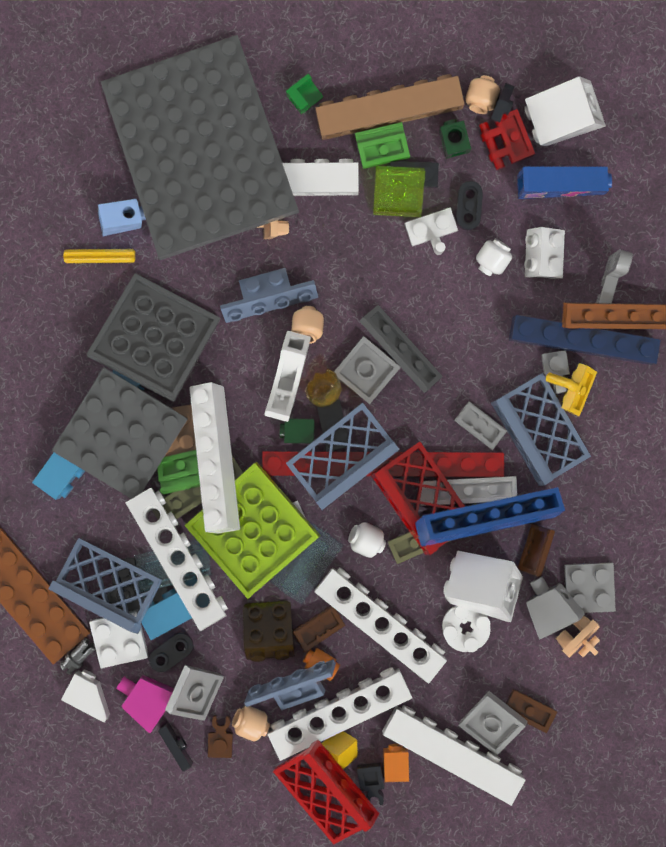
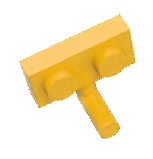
[546,363,597,416]

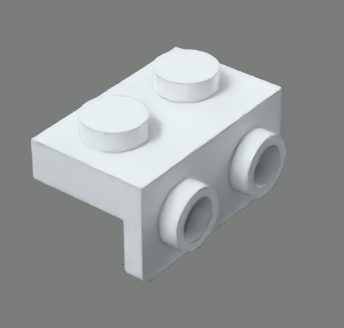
[524,227,565,279]

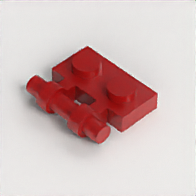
[479,109,535,170]

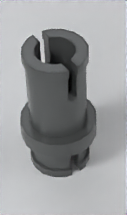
[60,638,96,675]

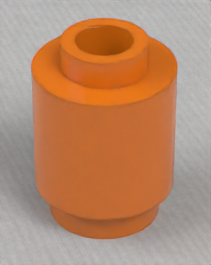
[303,647,340,681]

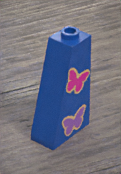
[517,167,612,199]

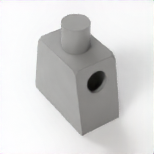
[526,576,585,639]

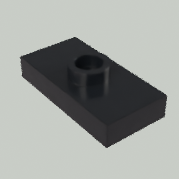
[317,399,348,452]
[158,722,193,771]

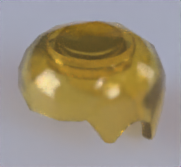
[305,369,342,407]

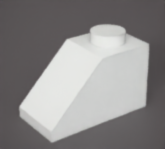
[61,670,110,722]

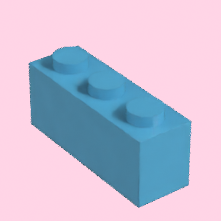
[140,576,210,640]

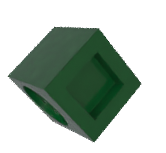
[439,119,471,159]
[280,419,314,444]

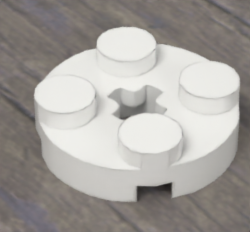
[442,606,490,652]

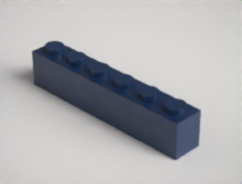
[509,315,661,365]

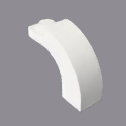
[265,330,311,422]

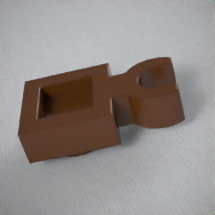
[208,715,233,758]

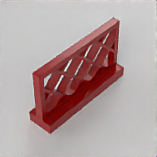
[371,441,465,555]
[273,740,380,845]

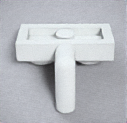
[404,208,458,255]

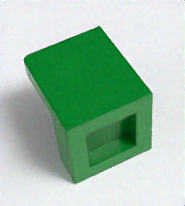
[286,74,323,115]

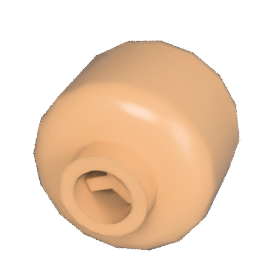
[466,75,500,114]
[291,306,324,344]
[232,706,270,741]

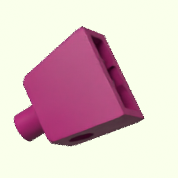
[116,675,174,733]

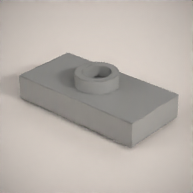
[454,401,507,450]

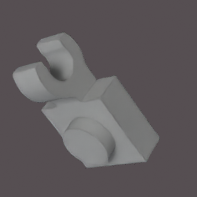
[541,350,570,394]

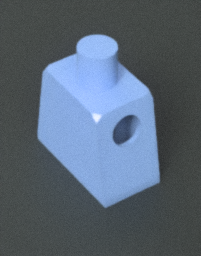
[98,199,146,236]

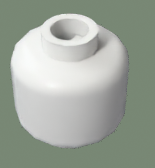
[476,238,512,276]
[348,522,386,558]

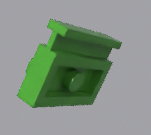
[355,122,410,169]
[157,450,200,494]

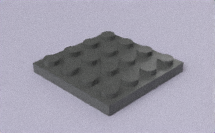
[87,273,220,402]
[52,367,188,499]

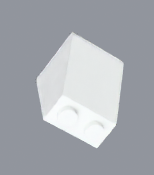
[525,76,606,146]
[444,551,523,622]

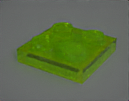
[373,166,425,217]

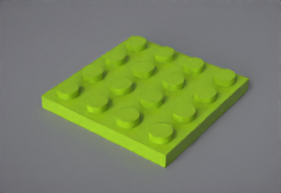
[185,462,321,599]

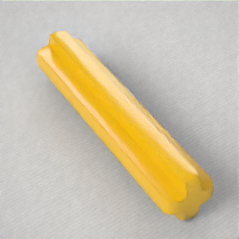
[63,249,136,263]

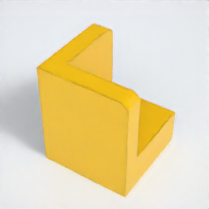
[322,731,358,769]

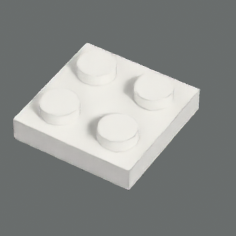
[89,610,149,668]

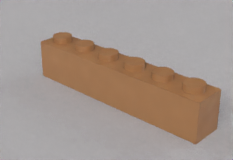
[315,74,464,140]

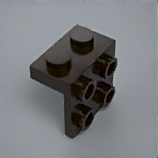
[243,601,295,662]

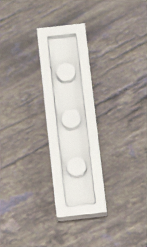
[420,476,517,506]

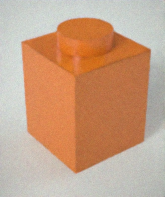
[383,743,409,782]

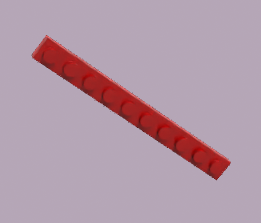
[262,451,504,477]

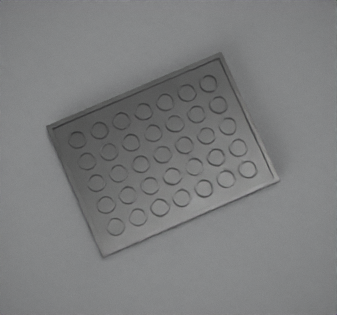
[101,35,299,260]

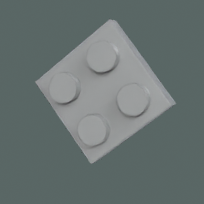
[333,336,401,405]
[564,562,616,613]
[165,665,224,721]
[459,691,527,756]

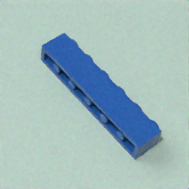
[415,487,565,547]

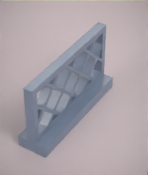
[491,373,591,486]
[286,403,399,510]
[49,538,162,634]

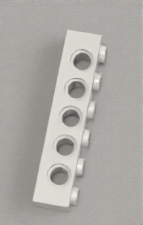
[126,488,228,631]
[314,567,447,684]
[267,667,412,761]

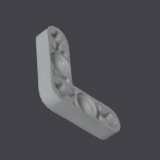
[596,250,633,303]

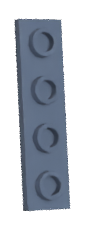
[220,268,318,323]
[244,659,336,710]

